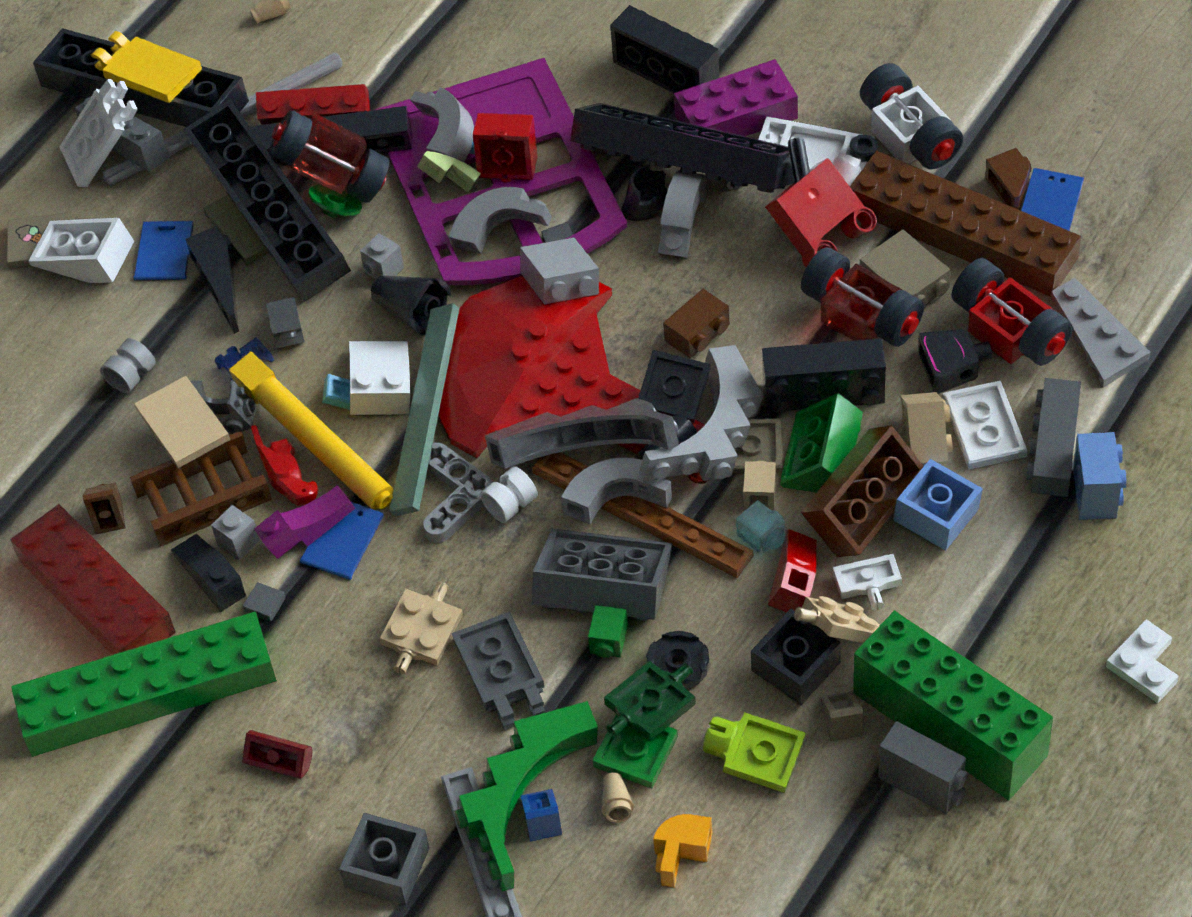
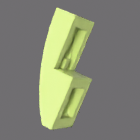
[417,151,481,192]

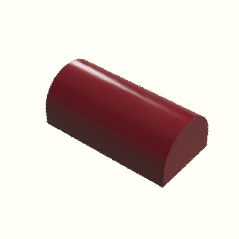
[242,730,313,779]

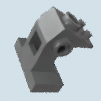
[190,380,256,434]

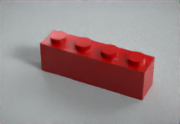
[256,84,370,125]

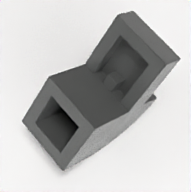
[266,297,304,348]

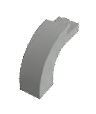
[410,87,474,162]
[658,170,708,258]
[449,187,552,254]
[561,458,672,524]

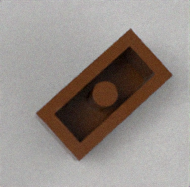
[663,288,730,359]

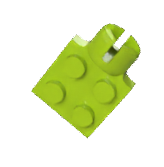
[703,712,806,793]

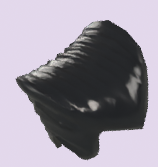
[621,165,668,221]

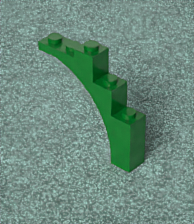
[455,701,598,891]

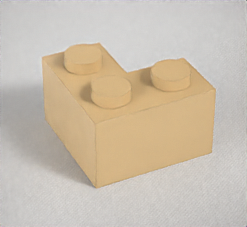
[900,392,953,463]

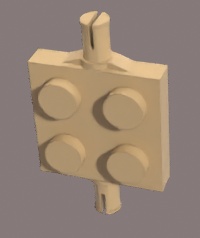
[380,582,463,675]
[794,596,881,643]

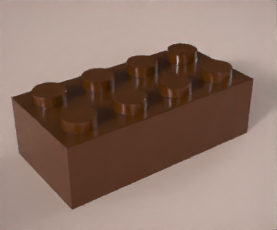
[801,425,924,557]

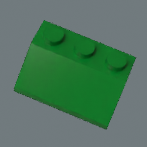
[779,393,863,493]

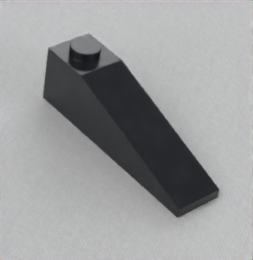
[185,226,239,334]

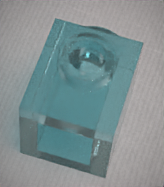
[736,500,785,557]

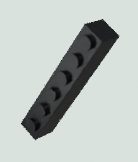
[250,106,412,166]

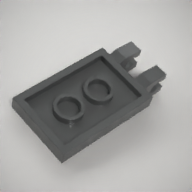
[451,611,546,730]

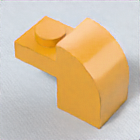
[653,814,713,888]

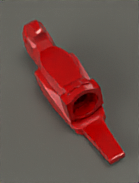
[251,425,318,506]

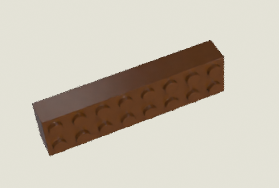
[850,151,1081,297]

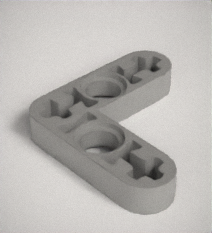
[423,442,492,543]

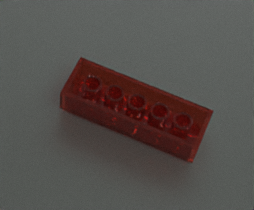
[10,504,176,655]

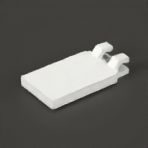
[59,79,137,187]

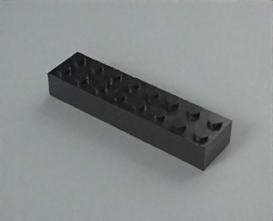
[33,28,249,127]
[183,99,351,302]
[570,103,795,193]

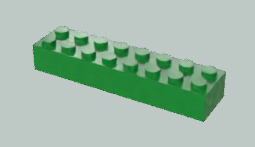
[11,611,277,757]

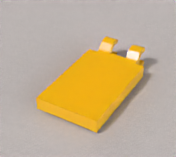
[91,31,202,103]

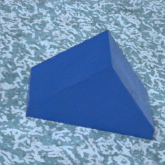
[521,789,562,842]

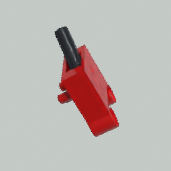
[765,138,877,267]

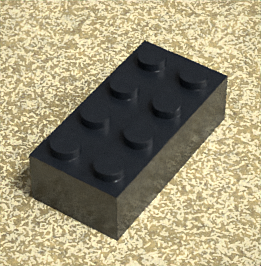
[610,5,720,93]
[762,339,886,413]

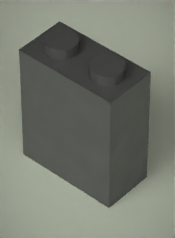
[878,721,968,815]

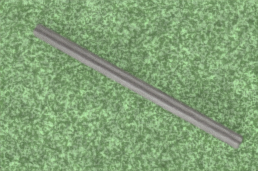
[103,53,343,186]

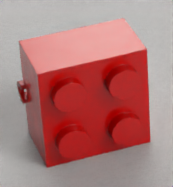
[473,113,538,183]

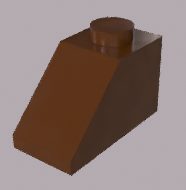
[985,148,1032,210]
[83,482,126,534]

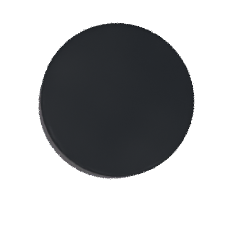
[850,135,878,162]

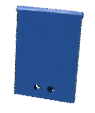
[1021,168,1084,231]
[133,221,194,280]
[300,502,384,580]

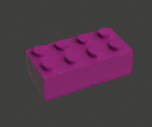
[674,59,798,136]

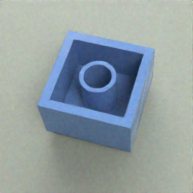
[1072,432,1126,520]
[894,459,983,551]

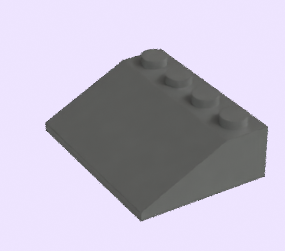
[532,528,672,620]

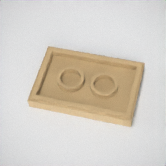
[134,376,230,468]

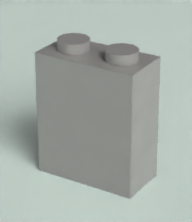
[520,238,599,304]

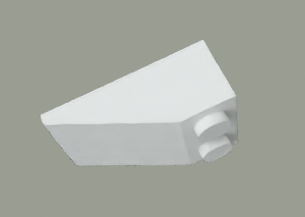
[28,218,134,283]
[349,341,410,415]

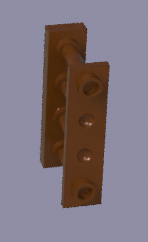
[130,431,272,547]

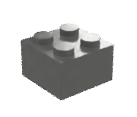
[339,813,430,905]

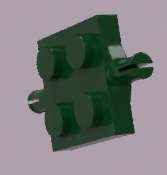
[604,661,696,741]

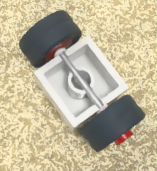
[860,63,963,170]

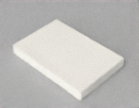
[943,380,1028,470]

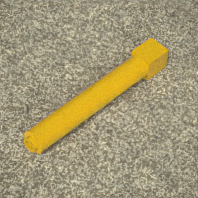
[229,351,393,510]

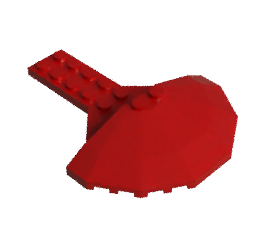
[438,276,705,458]

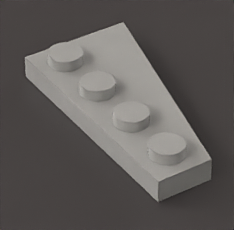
[1051,278,1151,387]

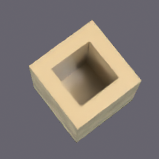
[743,461,776,510]

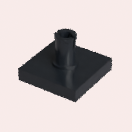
[638,350,711,423]

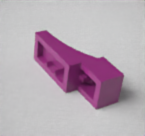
[254,485,355,559]

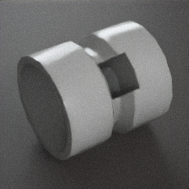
[100,338,155,394]

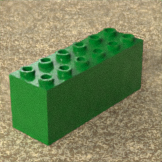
[853,610,1053,801]

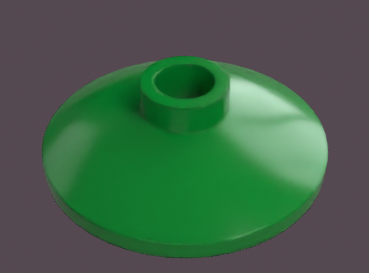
[308,185,362,217]

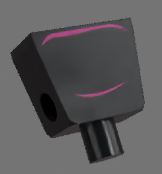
[918,329,992,394]

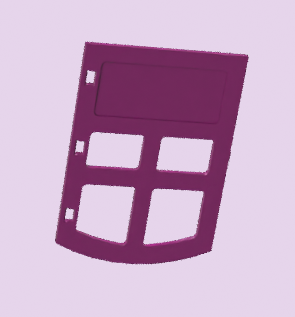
[375,58,627,285]

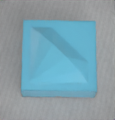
[322,374,350,410]

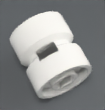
[480,466,538,523]

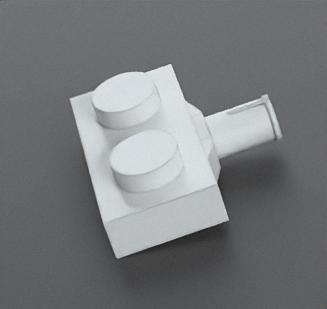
[833,554,902,610]

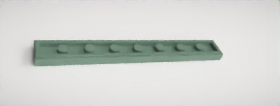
[389,303,460,516]

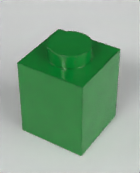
[588,605,628,658]

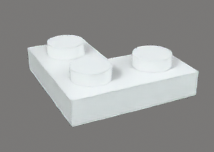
[1106,619,1179,703]

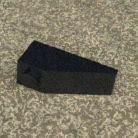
[171,534,246,612]

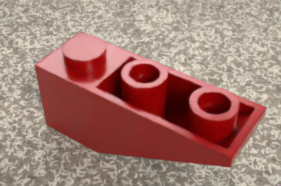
[768,528,817,613]

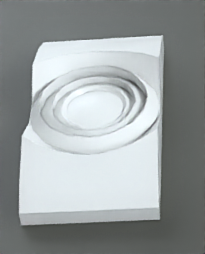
[759,117,875,175]

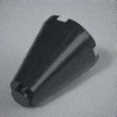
[371,275,451,335]

